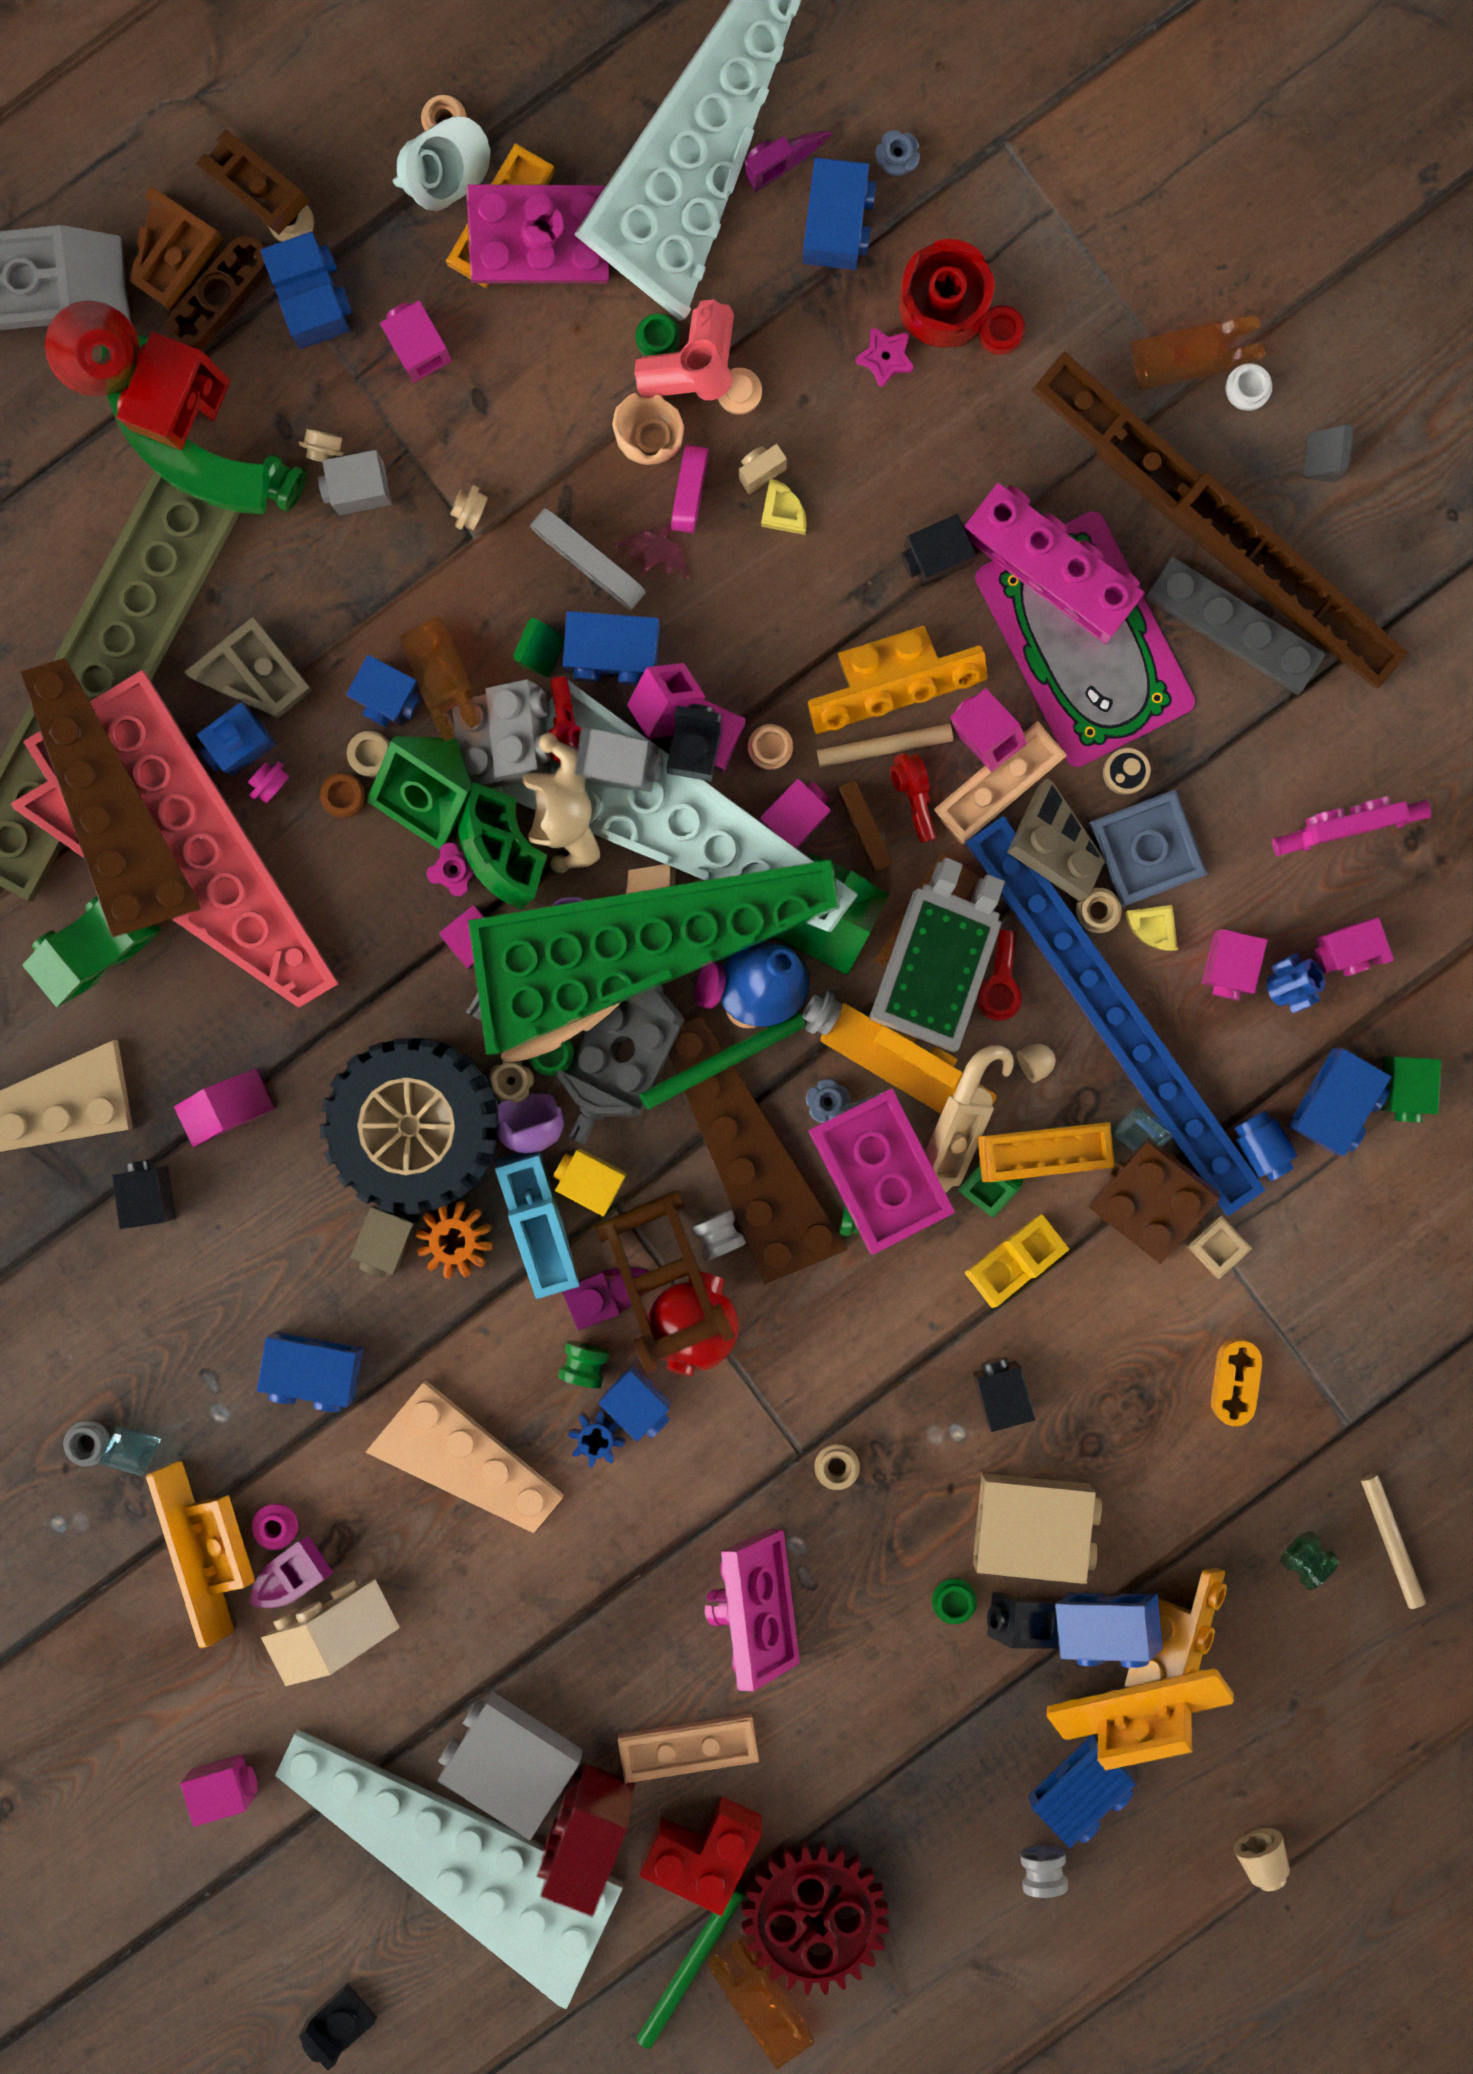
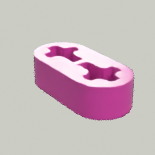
[671,444,709,534]

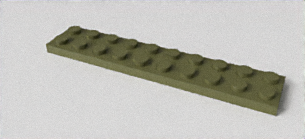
[0,471,240,902]

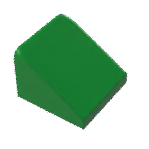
[513,617,565,677]
[957,1161,1025,1218]

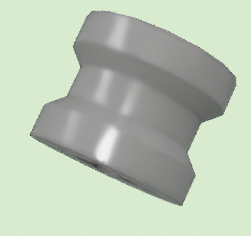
[690,1209,746,1261]
[1020,1845,1068,1898]

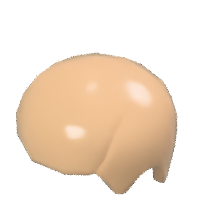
[612,393,684,465]

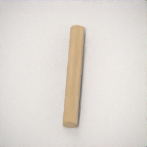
[816,723,953,768]
[1360,1474,1426,1609]

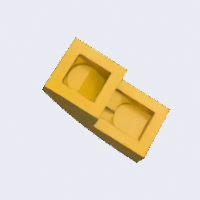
[964,1214,1070,1308]

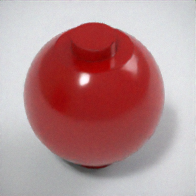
[648,1271,739,1377]

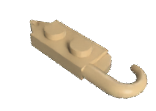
[925,1045,1014,1194]

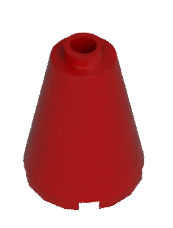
[45,300,140,396]

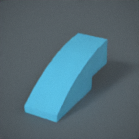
[495,1152,580,1299]

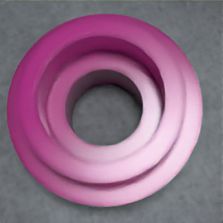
[248,761,290,803]
[252,1503,298,1550]

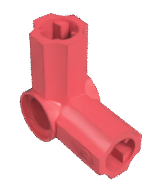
[634,299,734,401]

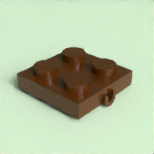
[1089,1137,1220,1264]

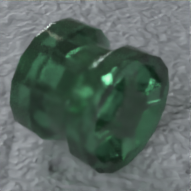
[1280,1531,1340,1590]

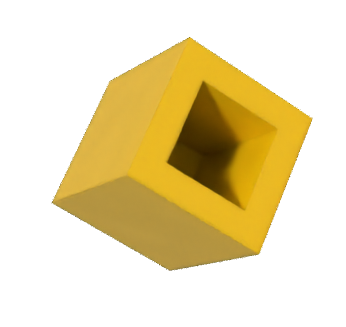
[553,1148,628,1217]

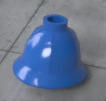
[721,942,810,1027]

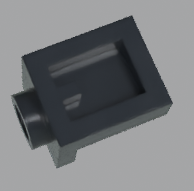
[666,704,723,782]
[987,1592,1059,1649]
[299,1983,377,2071]

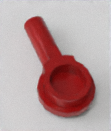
[548,677,582,765]
[890,753,937,843]
[976,930,1022,1021]

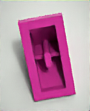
[174,1068,276,1147]

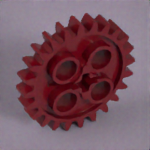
[742,1840,889,1995]

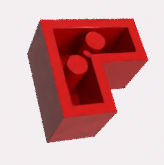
[116,331,231,451]
[639,1796,762,1916]

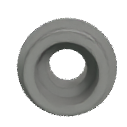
[802,991,842,1035]
[63,1420,110,1467]

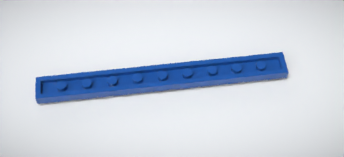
[965,816,1265,1216]

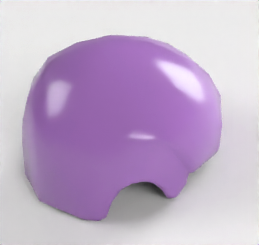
[495,1093,564,1154]

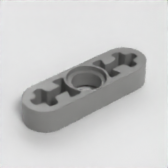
[530,508,646,610]

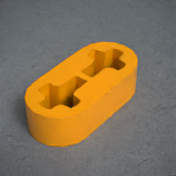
[1211,1338,1262,1427]

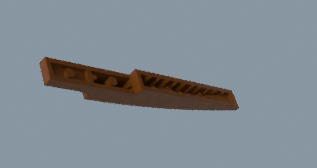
[1031,351,1408,689]

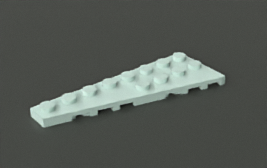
[574,0,801,321]
[491,680,858,932]
[275,1729,624,2009]

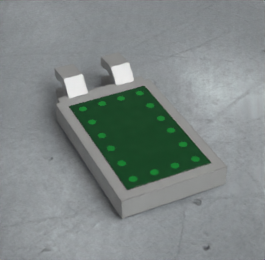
[869,858,1005,1052]

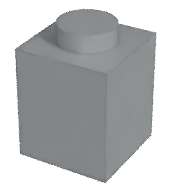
[318,450,392,516]

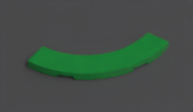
[102,335,269,514]

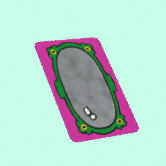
[975,511,1195,767]

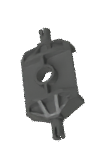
[556,986,684,1144]

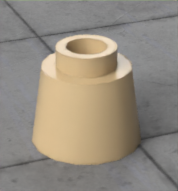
[1233,1828,1290,1891]

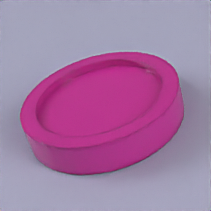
[694,963,726,1009]

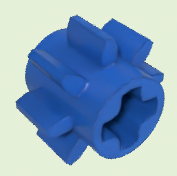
[1266,952,1325,1013]
[568,1408,625,1468]

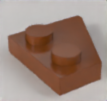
[130,186,224,312]

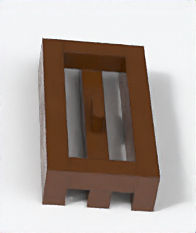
[837,780,893,874]

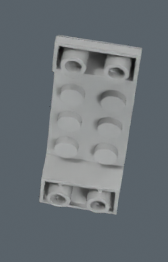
[0,225,131,330]

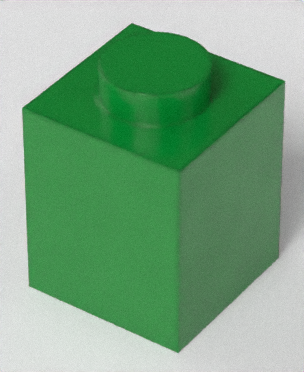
[1380,1056,1441,1123]

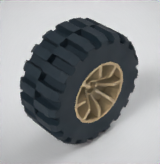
[320,1038,499,1214]

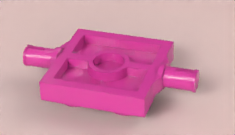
[1272,796,1431,856]

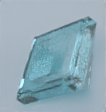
[1111,1107,1172,1152]
[99,1426,160,1477]

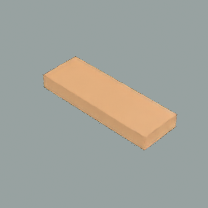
[933,721,1067,845]
[618,1713,759,1783]

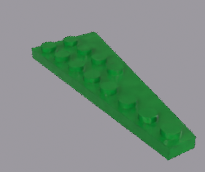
[468,859,840,1056]

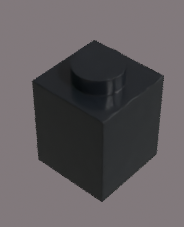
[901,514,976,587]
[111,1159,176,1229]
[973,1357,1035,1432]

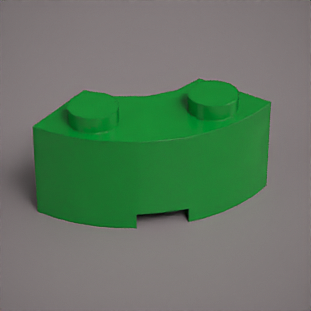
[458,782,547,910]
[22,896,161,1008]

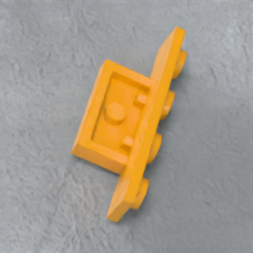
[807,626,988,734]
[820,1003,997,1114]
[146,1461,256,1648]
[1124,1568,1227,1687]
[1046,1669,1234,1770]

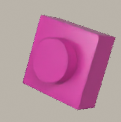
[438,905,485,969]

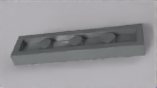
[1145,556,1326,695]

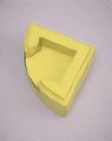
[761,479,807,535]
[1125,905,1178,951]

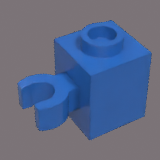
[197,702,277,777]

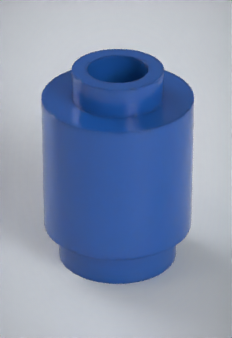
[1234,1110,1298,1181]

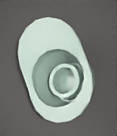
[392,116,490,211]

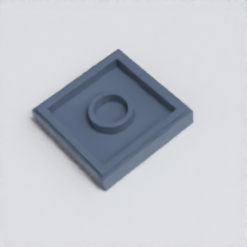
[1088,789,1208,907]

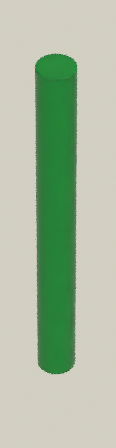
[640,1012,806,1110]
[636,1886,746,2049]

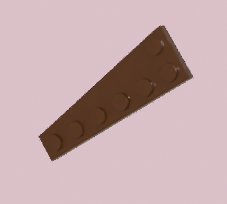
[20,658,202,938]
[669,1016,847,1285]

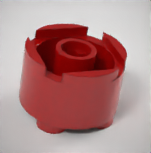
[899,238,995,348]

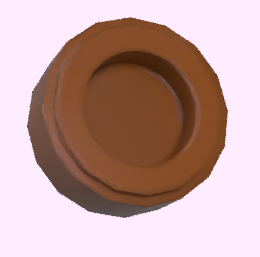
[319,772,367,819]

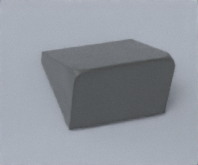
[1303,425,1354,482]

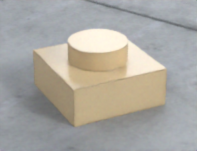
[739,444,787,495]

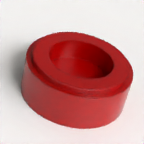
[978,305,1025,355]

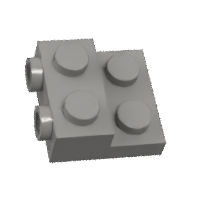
[452,679,553,788]

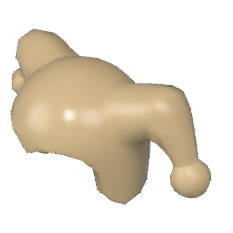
[523,733,600,874]

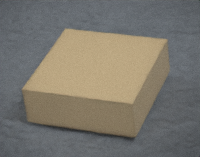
[1185,1214,1252,1279]

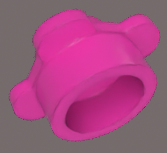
[427,843,474,897]

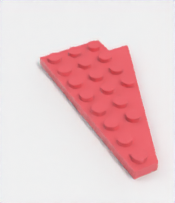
[11,670,339,1008]

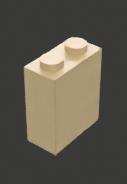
[973,1473,1102,1584]

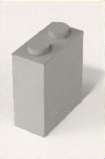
[437,1691,583,1841]

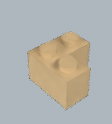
[261,1579,400,1686]

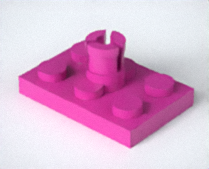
[466,184,609,283]
[808,1089,955,1255]
[705,1529,800,1691]

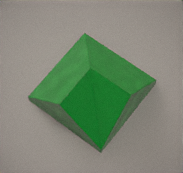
[367,736,472,850]
[774,853,889,975]

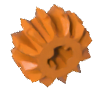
[416,1201,494,1279]

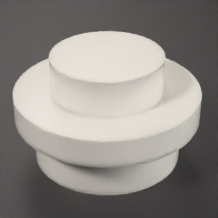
[1225,363,1272,411]

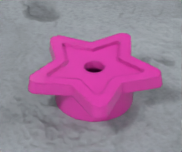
[855,328,914,387]

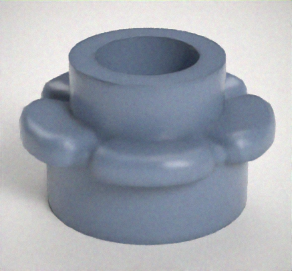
[875,130,920,176]
[806,1079,851,1123]

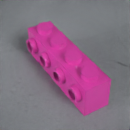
[964,483,1145,645]

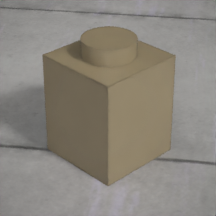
[350,1204,419,1278]

